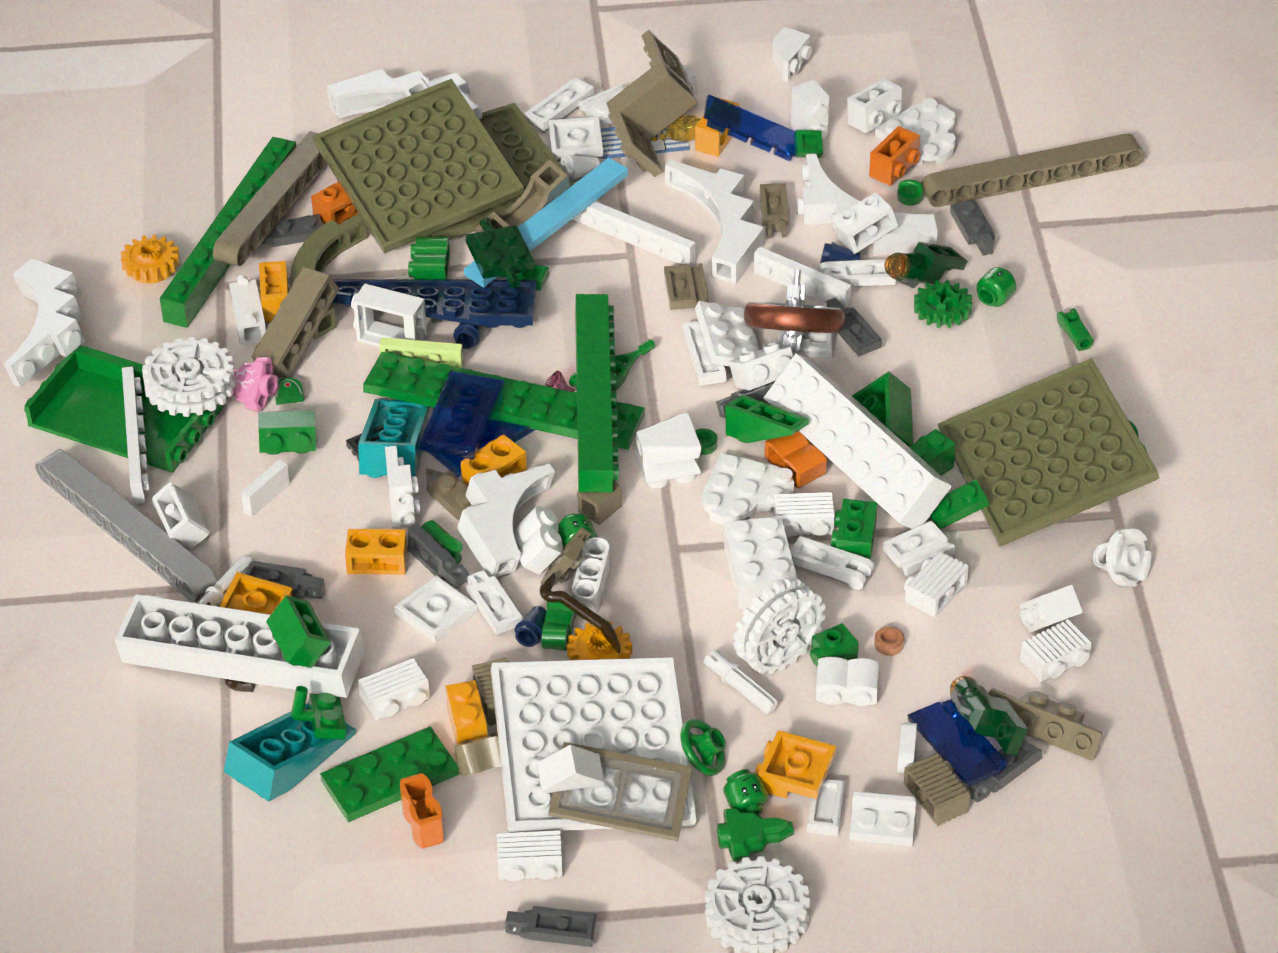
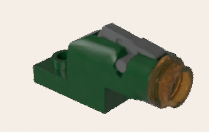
[884,242,968,288]
[950,676,1028,756]

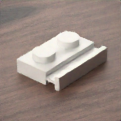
[579,84,624,128]
[883,521,955,576]

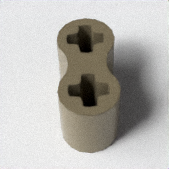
[453,732,501,776]

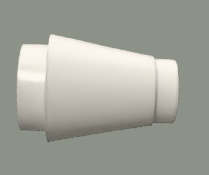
[560,155,600,181]

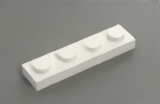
[754,247,851,308]

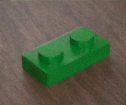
[930,479,990,529]

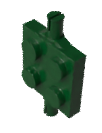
[466,218,535,288]

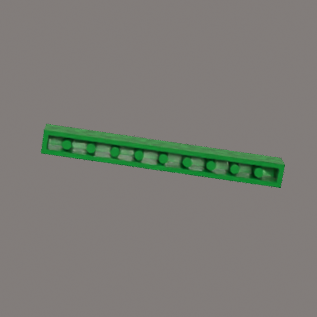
[159,136,296,328]
[575,294,619,493]

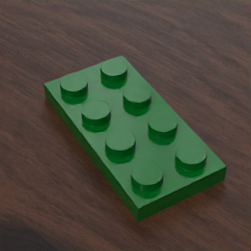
[320,726,459,823]

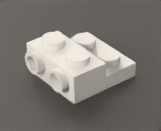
[385,446,420,528]

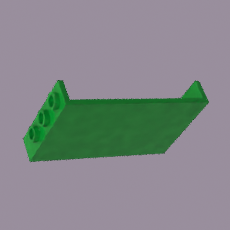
[24,345,223,473]

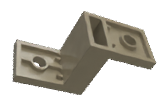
[606,30,698,177]

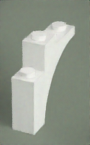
[457,463,555,578]

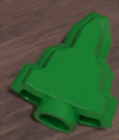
[717,808,794,862]

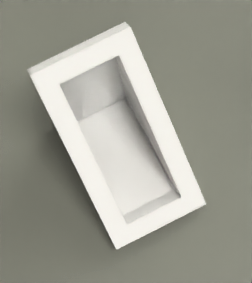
[537,745,605,794]

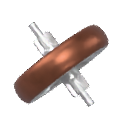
[744,269,845,357]

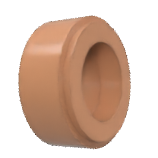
[874,627,904,656]

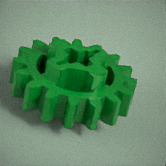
[914,280,973,328]

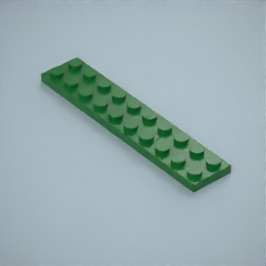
[363,352,644,450]

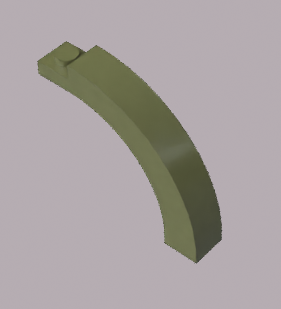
[290,214,368,339]

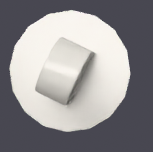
[1093,528,1151,587]

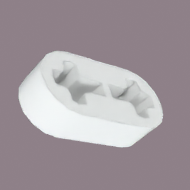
[897,722,917,774]

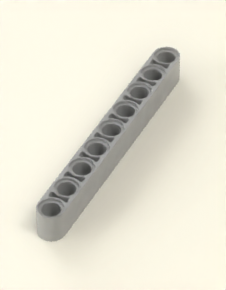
[35,449,217,601]

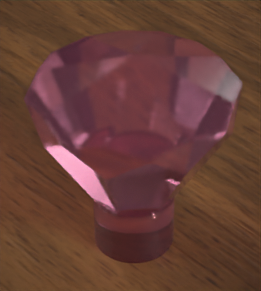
[545,370,575,392]

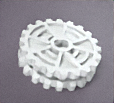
[142,337,236,417]
[733,578,826,674]
[705,856,810,953]

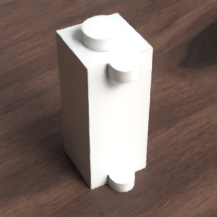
[229,275,266,345]

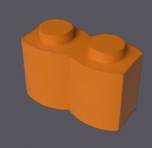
[764,431,827,488]
[400,773,444,849]

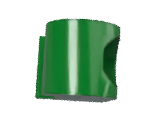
[542,596,576,651]

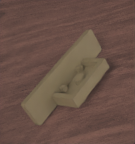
[988,688,1103,761]

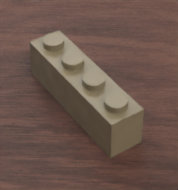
[251,267,339,378]

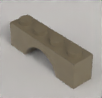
[475,159,570,233]

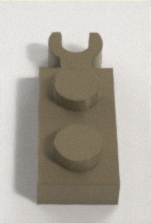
[760,184,789,238]

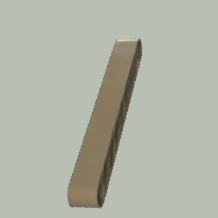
[213,132,327,266]
[921,134,1145,207]

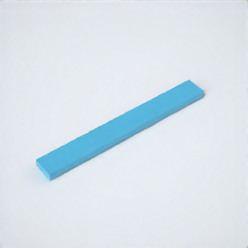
[464,158,628,287]

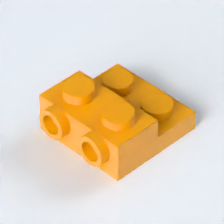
[219,572,293,615]
[755,730,837,799]

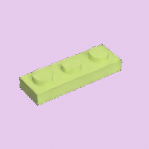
[379,337,464,368]

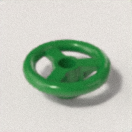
[680,719,726,776]

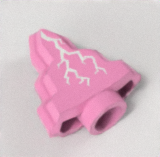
[233,357,278,412]

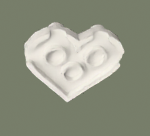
[875,98,956,165]
[702,453,794,525]

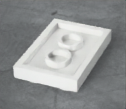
[695,301,760,366]

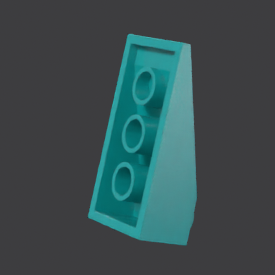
[358,399,430,478]
[224,703,356,801]

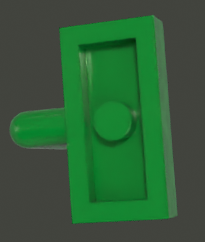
[291,686,347,740]

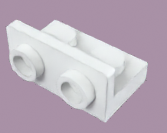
[849,791,916,846]

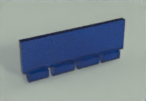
[703,94,796,161]
[907,700,1008,787]

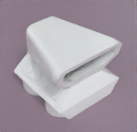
[633,413,702,488]

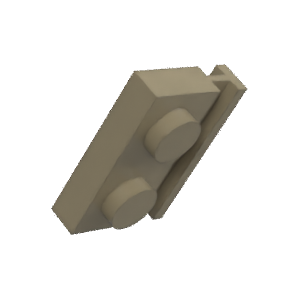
[664,263,709,310]
[540,527,591,584]

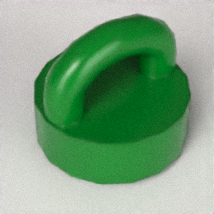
[897,179,923,206]

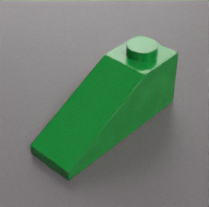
[725,395,809,443]

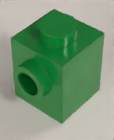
[810,623,858,666]

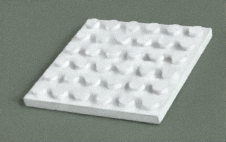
[491,657,696,833]

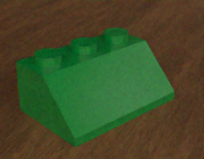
[852,371,913,446]

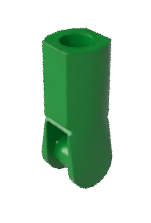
[1057,308,1094,351]
[421,520,462,564]

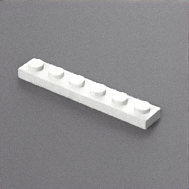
[572,201,695,266]
[122,367,149,504]

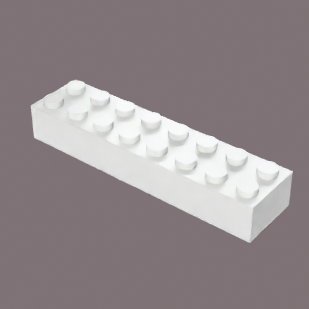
[764,354,952,529]
[115,594,365,698]

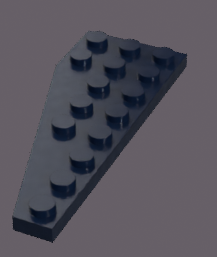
[332,279,537,328]

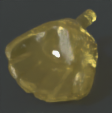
[659,115,700,142]

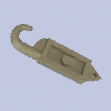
[426,468,472,521]

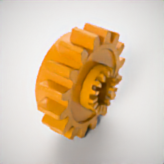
[121,234,180,283]
[567,621,632,660]

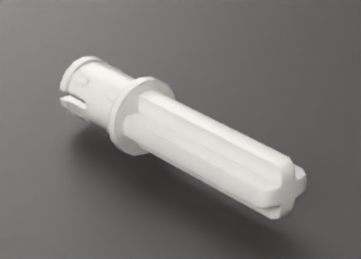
[197,555,252,607]
[704,649,778,714]

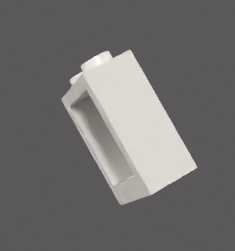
[351,283,427,347]

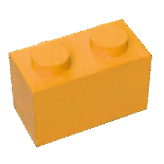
[445,680,487,743]

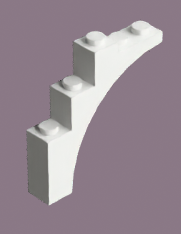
[327,69,482,120]
[797,154,937,255]
[665,159,764,284]
[3,259,86,387]

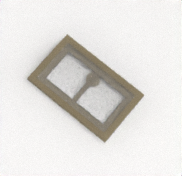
[548,741,692,841]

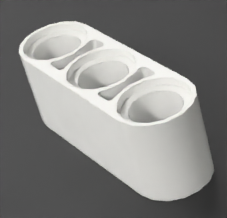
[572,537,610,618]

